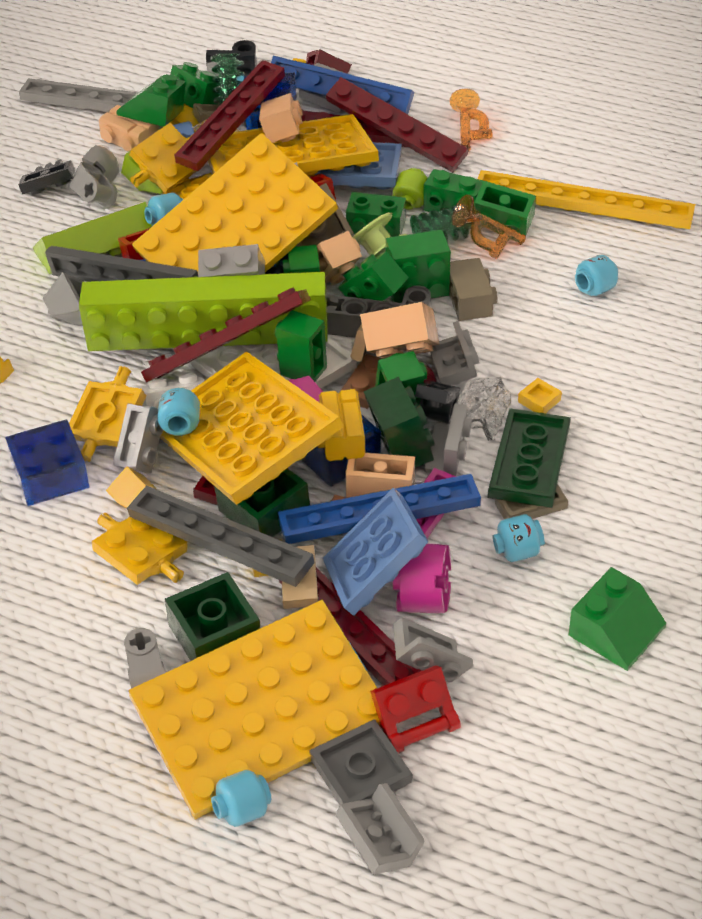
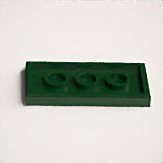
[487,408,571,508]

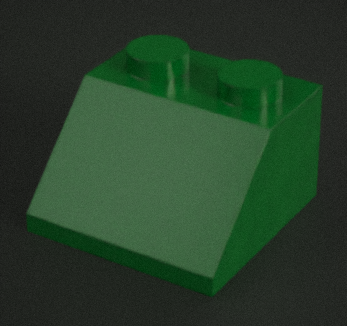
[116,74,186,127]
[568,567,666,671]

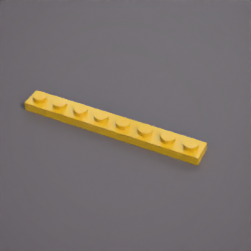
[478,170,696,229]

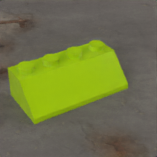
[33,202,152,274]

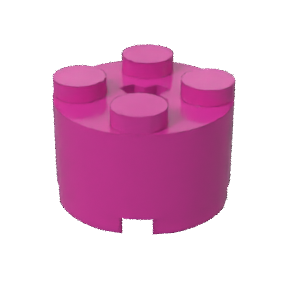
[393,544,451,614]

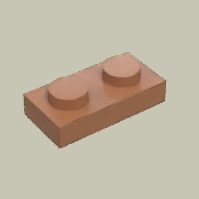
[340,354,381,409]

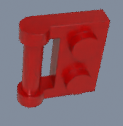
[370,665,461,753]

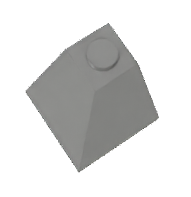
[43,272,84,326]

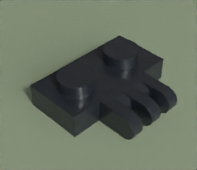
[18,159,75,195]

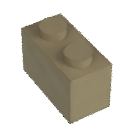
[449,258,498,321]

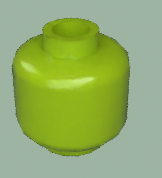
[392,168,428,210]

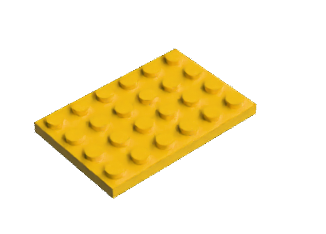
[208,114,379,175]
[132,133,338,272]
[160,351,344,505]
[128,600,381,820]

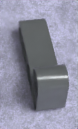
[326,286,431,338]

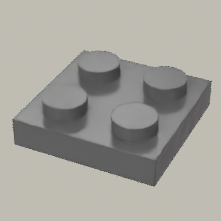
[309,719,413,805]

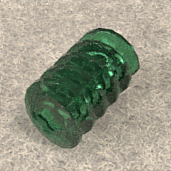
[211,53,244,105]
[410,203,472,243]

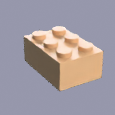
[360,302,440,359]

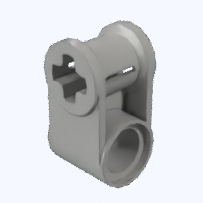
[69,162,118,207]
[124,628,165,689]

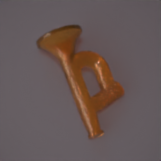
[450,88,493,152]
[452,195,526,259]

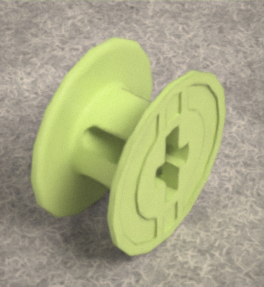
[352,212,408,257]

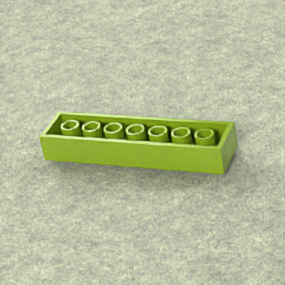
[79,272,328,352]

